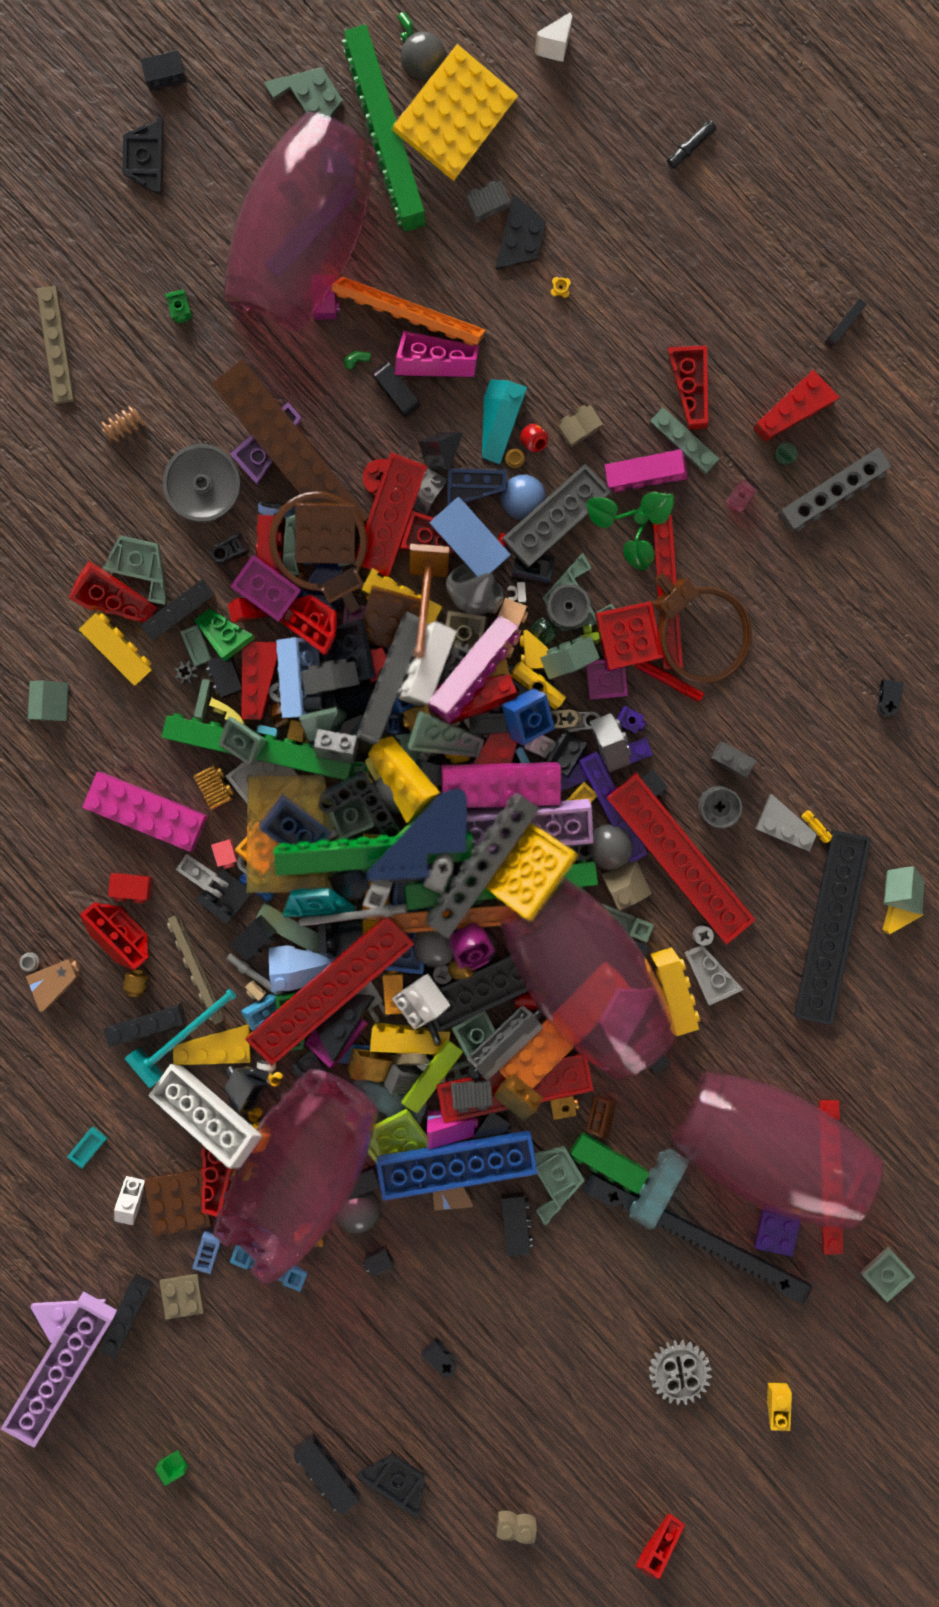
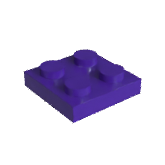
[754,1209,801,1257]

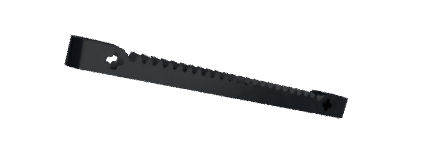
[583,1172,813,1304]

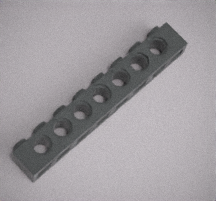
[425,793,540,938]

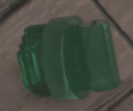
[775,443,797,466]
[531,618,558,646]

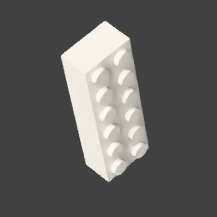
[148,1064,262,1168]

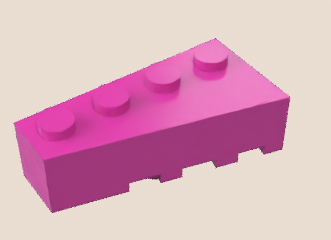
[395,331,479,377]
[605,449,689,493]

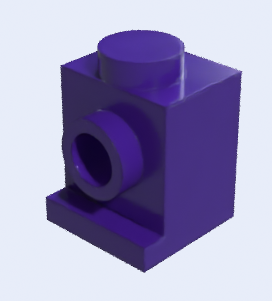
[617,706,646,734]

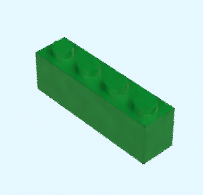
[570,1131,649,1194]

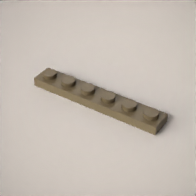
[37,285,75,404]
[167,914,224,1025]

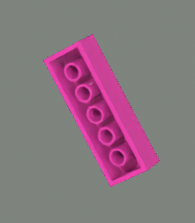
[441,762,561,808]
[82,772,208,852]

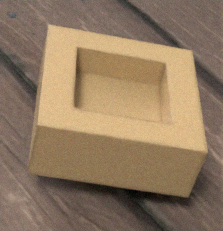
[245,980,266,1001]

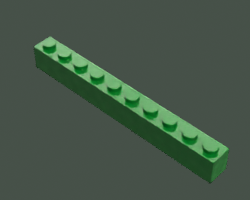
[162,713,356,780]
[273,830,473,876]
[403,859,598,910]

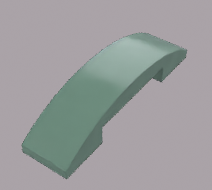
[576,896,654,942]
[256,902,319,953]

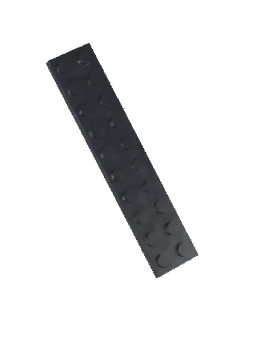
[793,830,871,1025]

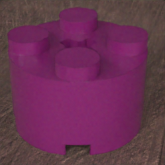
[449,923,494,969]

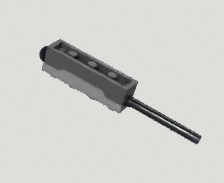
[466,970,585,1081]

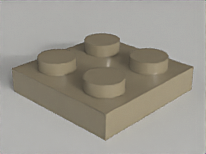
[160,1273,205,1319]

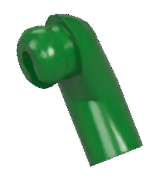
[398,12,414,43]
[344,351,371,370]

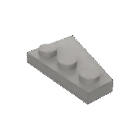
[755,794,817,852]
[684,945,744,1006]

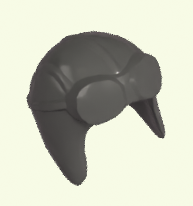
[446,563,503,615]

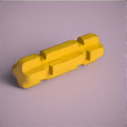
[801,810,832,843]

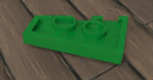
[195,608,255,662]

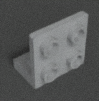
[413,461,448,515]

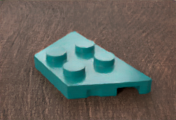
[283,888,356,917]

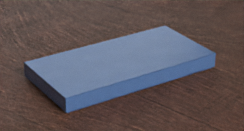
[430,496,510,577]

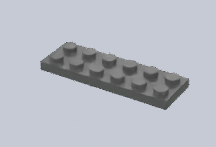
[502,464,612,568]

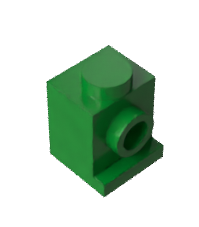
[165,289,193,323]

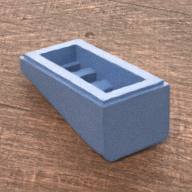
[192,1229,223,1274]

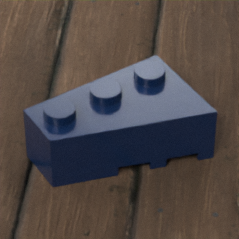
[447,468,507,506]

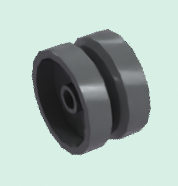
[547,584,590,629]

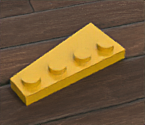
[173,1024,251,1065]

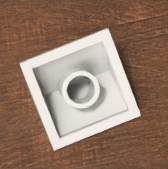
[535,13,572,62]

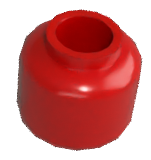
[520,424,549,453]

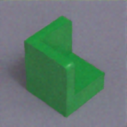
[155,1450,188,1486]

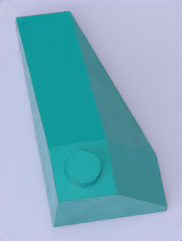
[482,379,527,465]

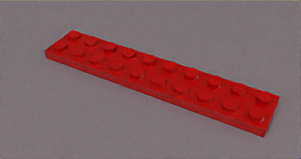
[606,773,756,945]
[245,917,414,1066]

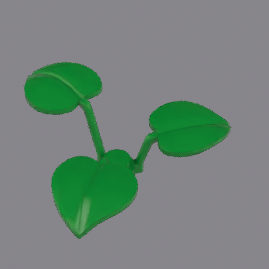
[586,492,674,571]

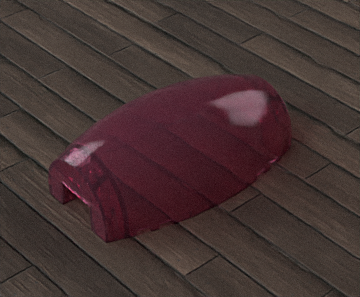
[224,112,375,332]
[500,876,676,1079]
[213,1069,378,1284]
[671,1071,883,1230]

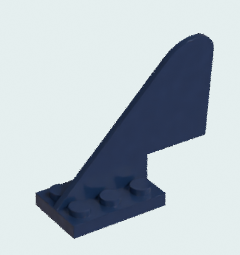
[366,789,467,881]

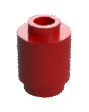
[514,991,543,1011]

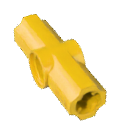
[510,661,566,710]

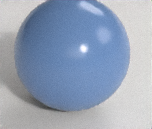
[500,474,546,521]

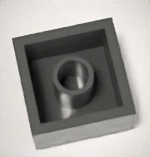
[301,659,359,695]
[590,713,632,773]

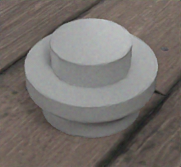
[20,953,39,972]

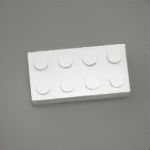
[396,622,456,706]

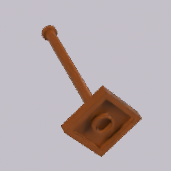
[410,544,449,659]

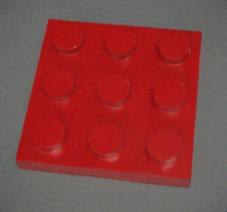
[595,601,664,670]

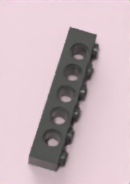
[778,448,891,532]

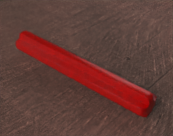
[634,662,704,702]

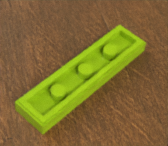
[401,1040,463,1113]

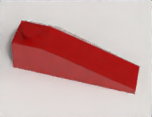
[69,561,157,623]

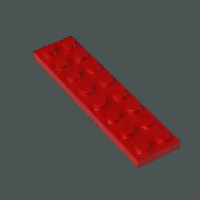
[436,1052,594,1123]

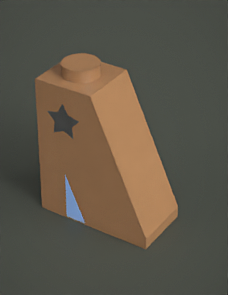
[26,957,81,1012]
[433,1187,473,1211]

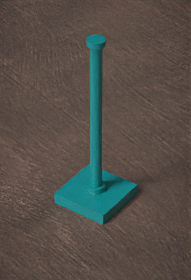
[124,988,237,1088]

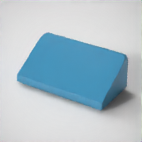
[241,993,277,1031]

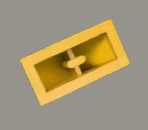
[882,906,923,934]

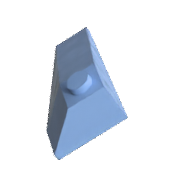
[269,946,336,992]

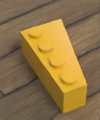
[362,568,442,624]
[79,611,152,686]
[368,736,440,823]
[650,947,700,1036]
[370,1022,450,1057]

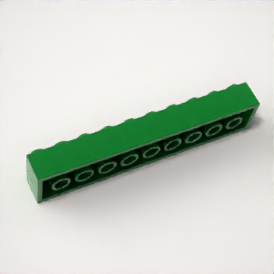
[342,24,425,233]

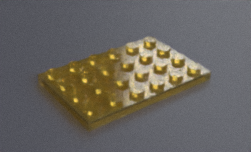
[247,775,325,893]

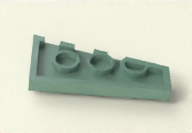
[408,711,484,757]

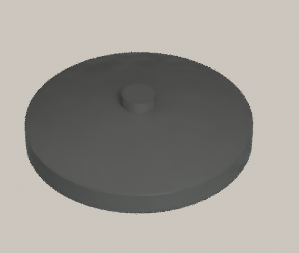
[163,444,241,523]

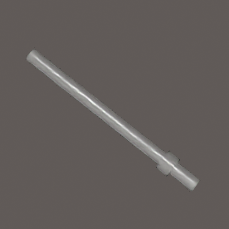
[299,904,407,926]
[226,953,286,995]

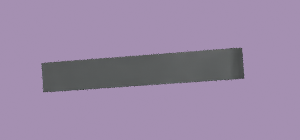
[357,612,419,745]

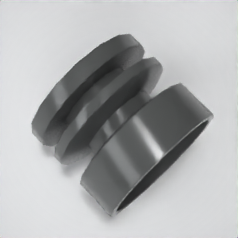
[698,786,742,828]

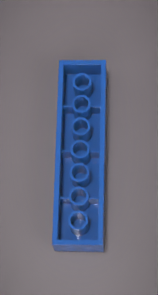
[376,1130,538,1200]

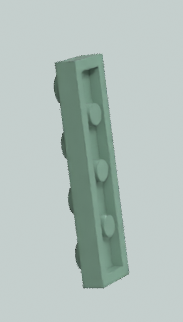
[649,407,719,474]

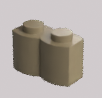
[557,405,603,448]
[496,1510,537,1544]

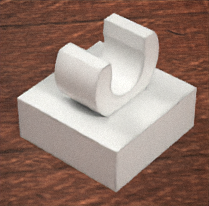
[507,582,526,604]

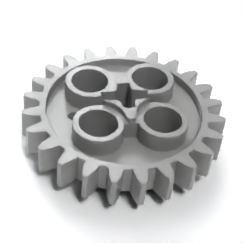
[649,1340,712,1405]

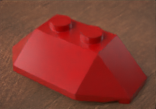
[280,595,336,654]
[79,902,148,971]

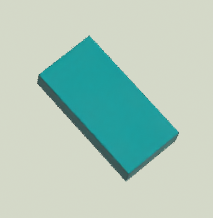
[67,1126,107,1169]

